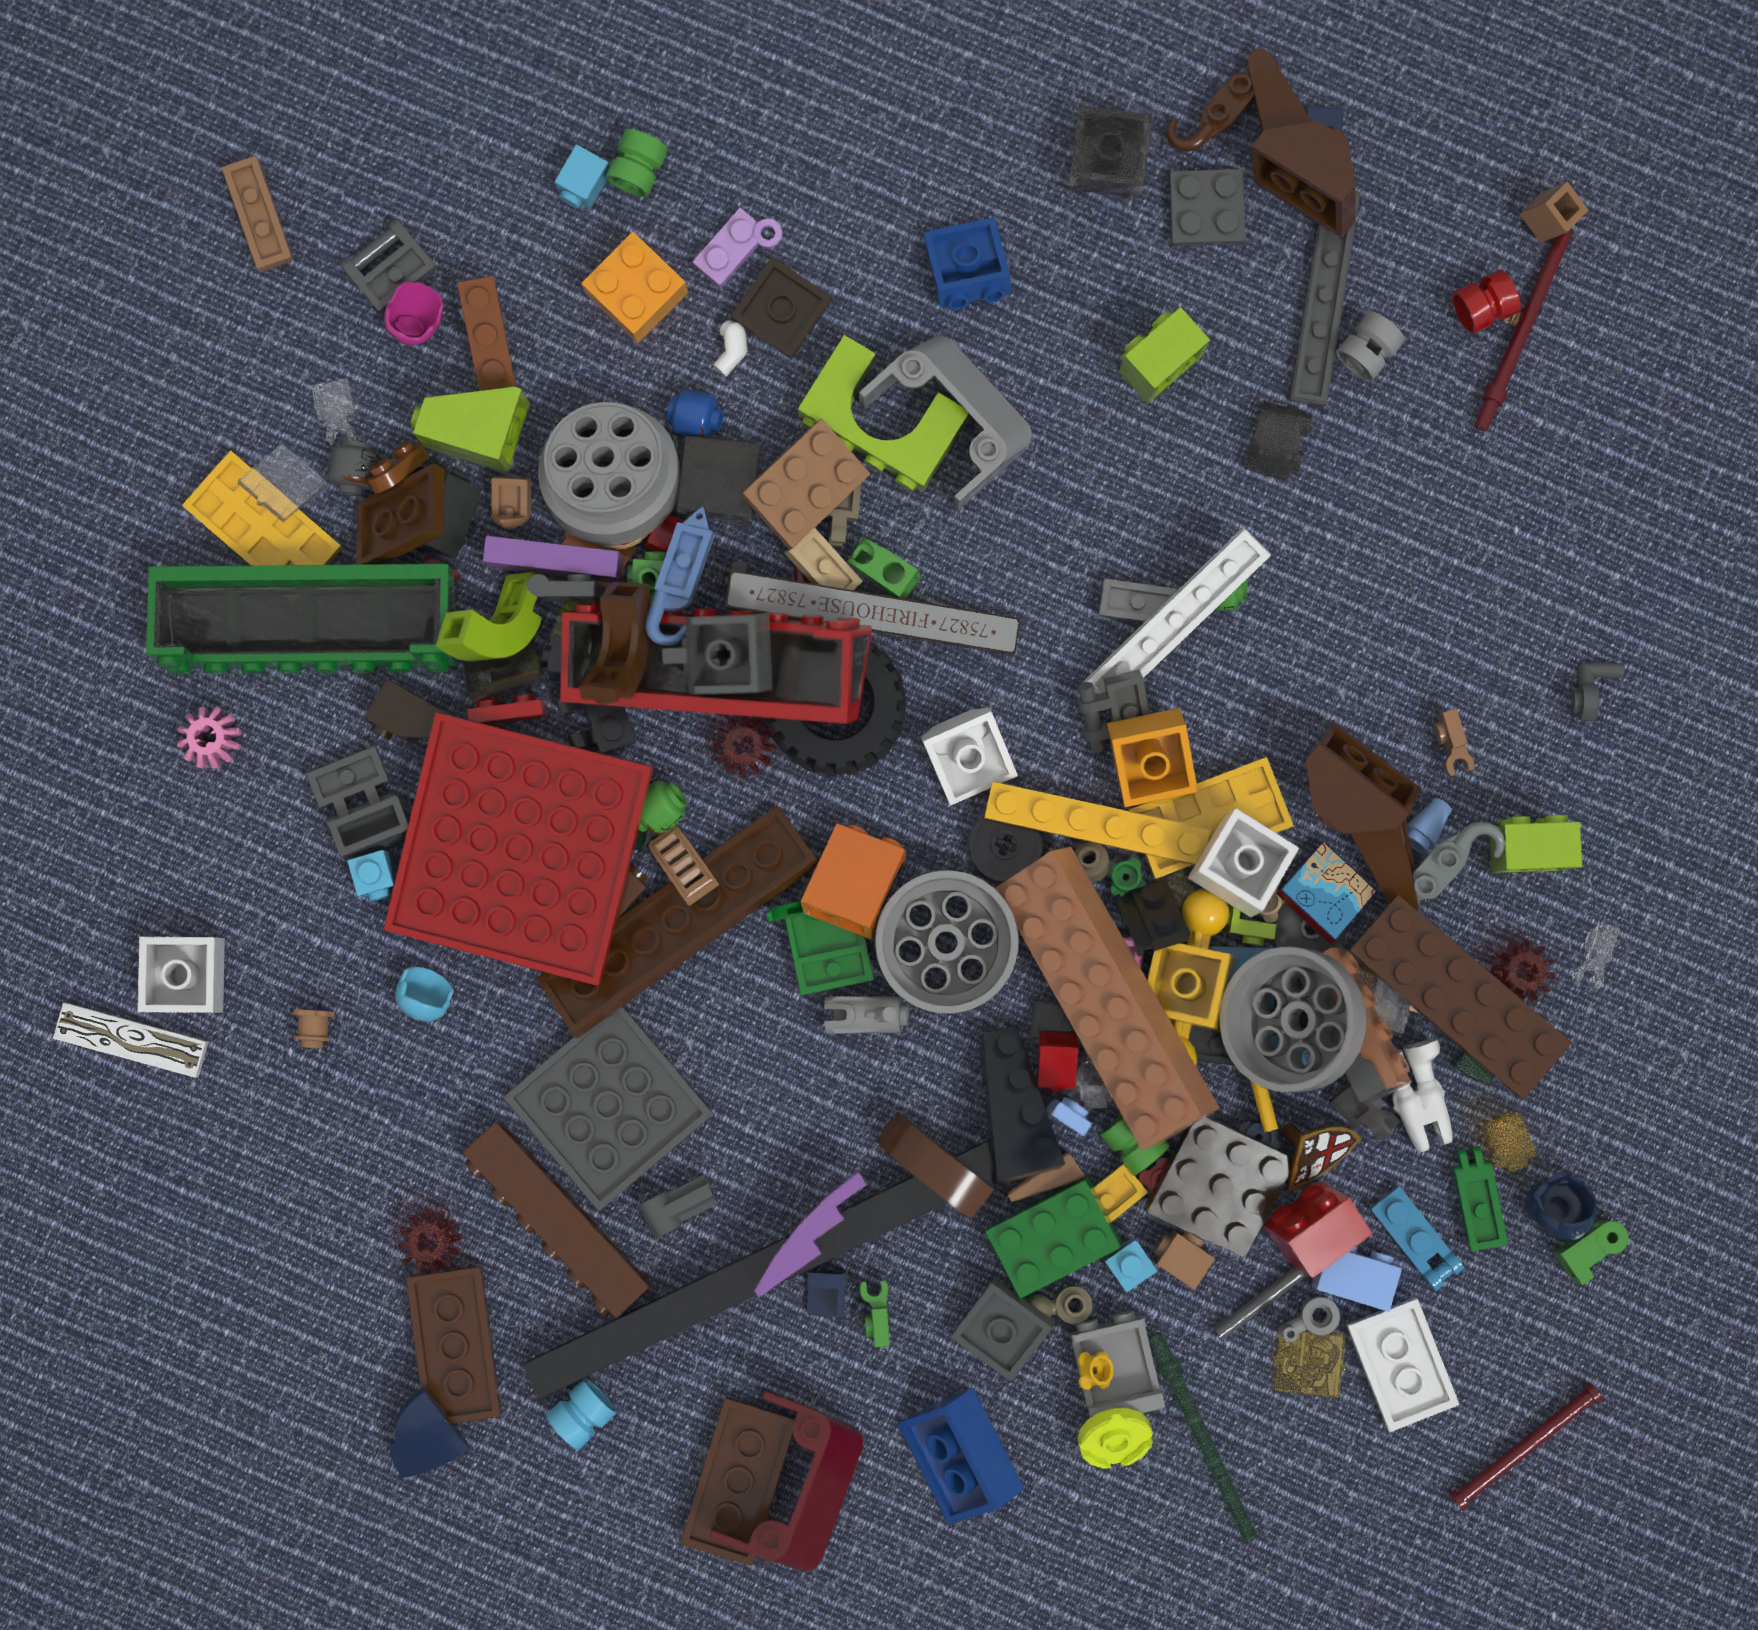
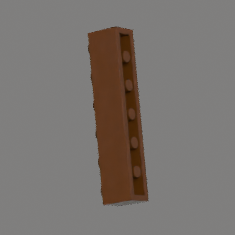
[463,1120,652,1318]

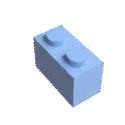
[1312,1246,1402,1312]

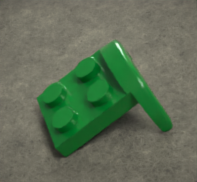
[766,901,874,995]

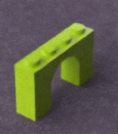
[798,335,969,492]

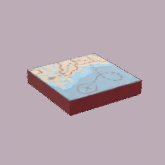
[1276,841,1377,944]

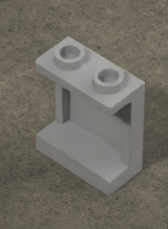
[1069,1311,1166,1418]

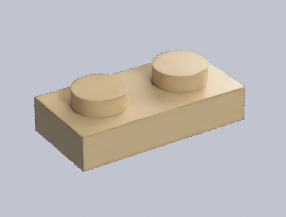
[784,528,863,590]

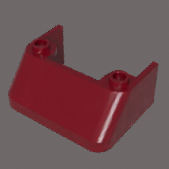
[709,1391,863,1571]

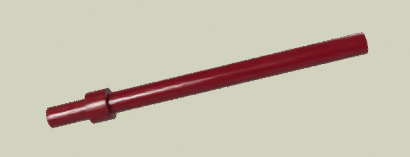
[1474,231,1572,431]

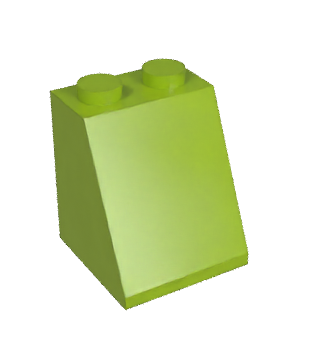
[411,387,530,473]

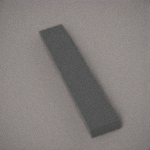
[1289,191,1361,407]

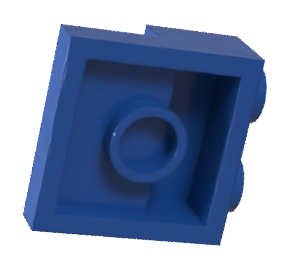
[923,217,1012,311]

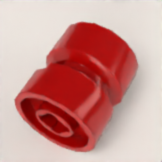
[1452,269,1521,335]

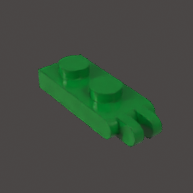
[1452,1146,1508,1252]

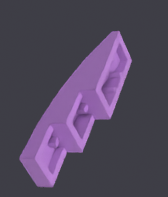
[754,1170,867,1297]

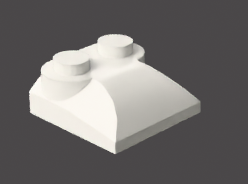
[921,707,1018,806]

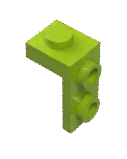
[1226,903,1276,946]

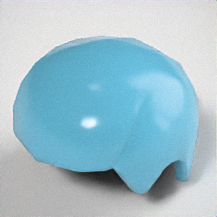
[395,966,454,1022]

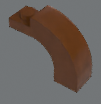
[579,582,650,704]
[876,1113,994,1219]

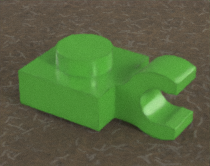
[860,1279,890,1347]

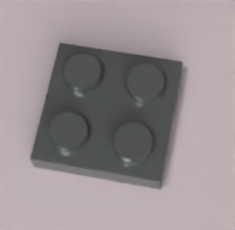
[1169,169,1246,247]
[950,1278,1055,1382]

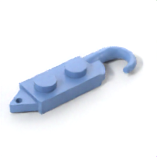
[645,507,714,646]

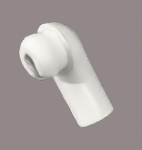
[713,320,747,377]

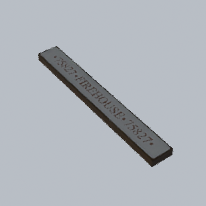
[724,570,1021,656]

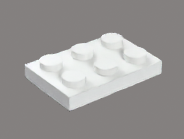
[1346,1297,1460,1432]

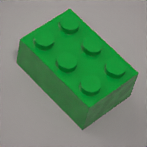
[985,1175,1122,1299]

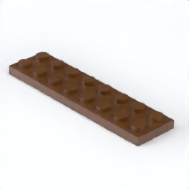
[536,805,819,1038]

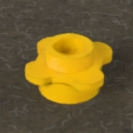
[1077,1351,1114,1390]

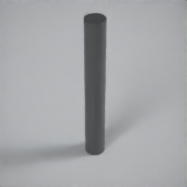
[1213,1266,1308,1341]

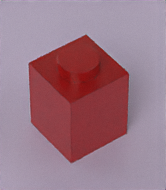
[1037,1031,1078,1092]

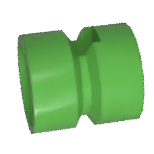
[605,129,668,197]
[1100,1114,1170,1176]

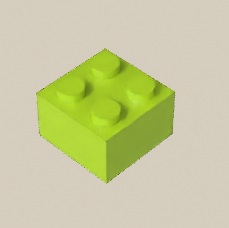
[1119,307,1210,404]
[1489,815,1582,873]

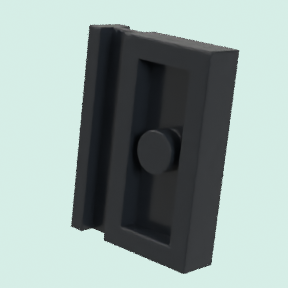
[1115,879,1190,956]

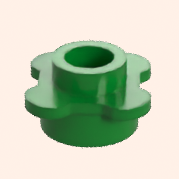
[1107,857,1146,897]

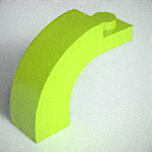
[436,572,542,661]

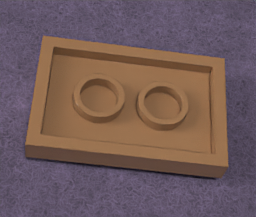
[740,419,870,549]

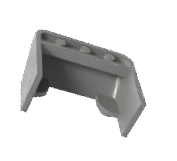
[859,336,1032,511]

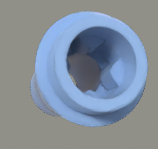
[1407,798,1452,854]

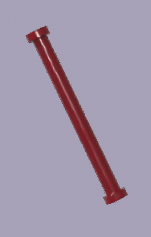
[1449,1382,1604,1512]

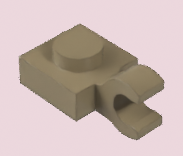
[825,484,861,547]

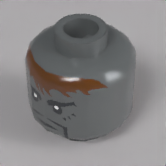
[328,440,379,496]

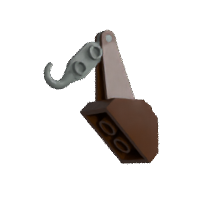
[1306,720,1505,912]

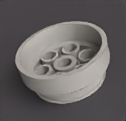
[538,402,682,545]
[875,870,1018,1014]
[1220,947,1366,1092]

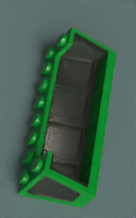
[146,564,458,675]

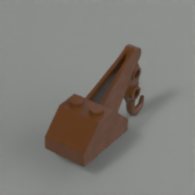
[1166,49,1356,238]

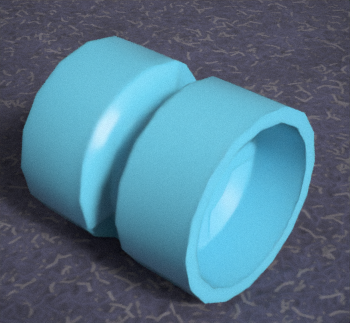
[546,1378,618,1450]

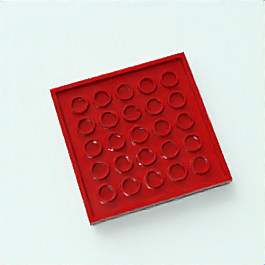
[384,712,654,986]

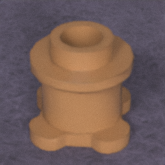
[293,1009,335,1048]

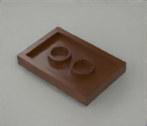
[356,463,445,565]

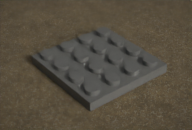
[503,1006,714,1211]

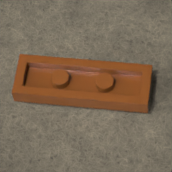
[457,275,516,391]

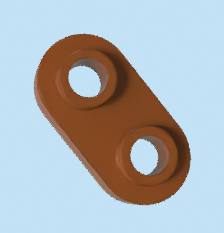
[367,440,429,493]

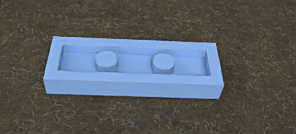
[1046,1097,1092,1136]

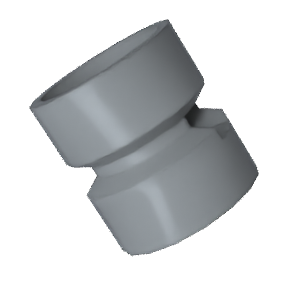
[1335,311,1405,382]

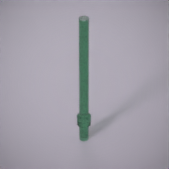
[1148,1331,1258,1543]

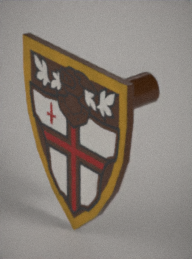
[1282,1123,1362,1192]

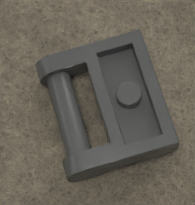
[339,218,438,315]
[527,574,606,602]

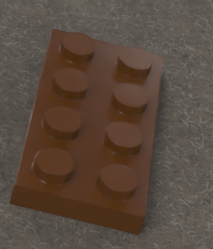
[406,1266,502,1424]
[680,1396,795,1566]

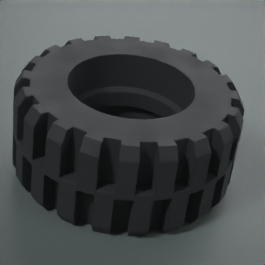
[765,635,906,777]

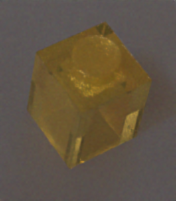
[1479,1112,1537,1172]

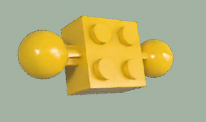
[1148,889,1236,1066]

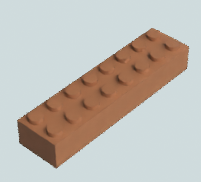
[995,847,1220,1151]

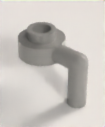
[1279,1296,1340,1342]

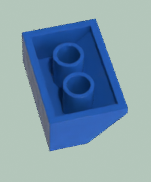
[897,1387,1025,1525]

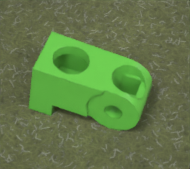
[847,537,921,599]
[1553,1220,1629,1285]

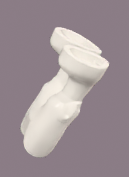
[1392,1038,1452,1152]

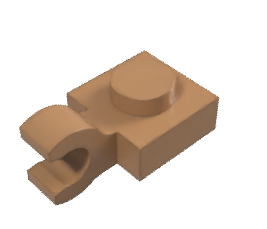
[1433,708,1474,777]

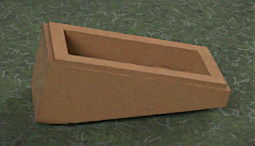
[648,825,720,906]
[1006,1151,1085,1202]

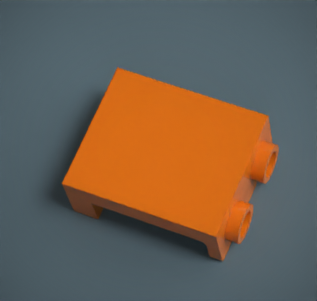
[801,824,907,940]

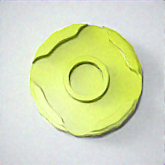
[1077,1408,1153,1469]

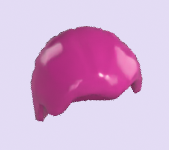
[384,281,444,346]

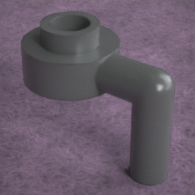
[1571,662,1624,721]

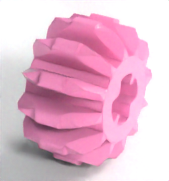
[177,707,242,769]

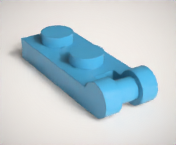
[1368,1185,1465,1292]

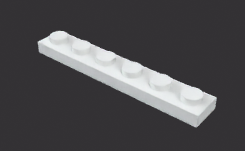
[1083,527,1271,694]

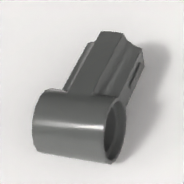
[638,1174,718,1239]

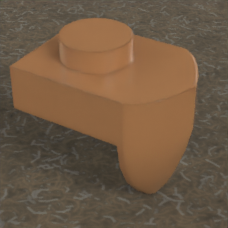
[491,476,531,530]

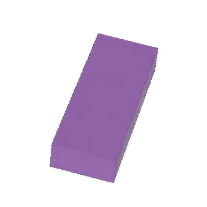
[483,536,624,583]

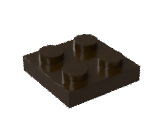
[731,257,833,360]

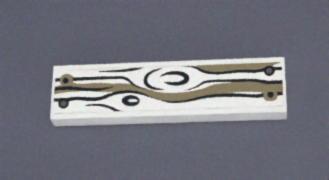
[53,1003,209,1078]

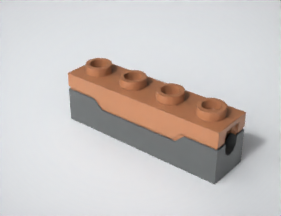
[1299,947,1411,1103]

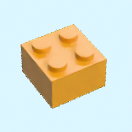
[581,232,688,344]
[1107,708,1198,807]

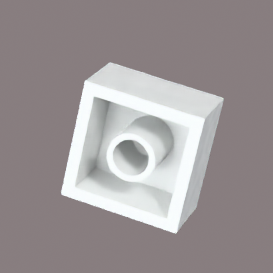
[1188,808,1299,917]
[138,937,225,1013]

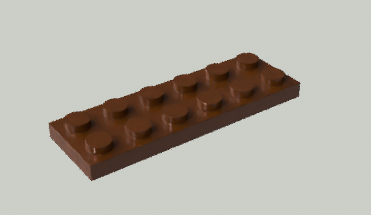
[1349,895,1572,1100]

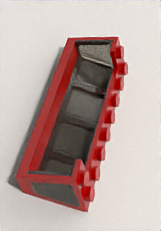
[560,601,872,723]

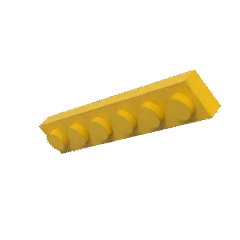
[984,781,1211,865]

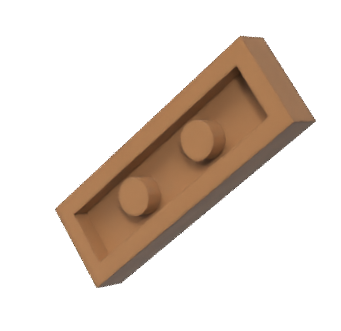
[221,155,294,273]

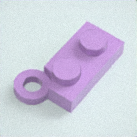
[692,208,783,289]

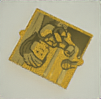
[1273,1331,1346,1398]

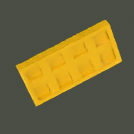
[182,450,343,603]
[1128,757,1294,879]

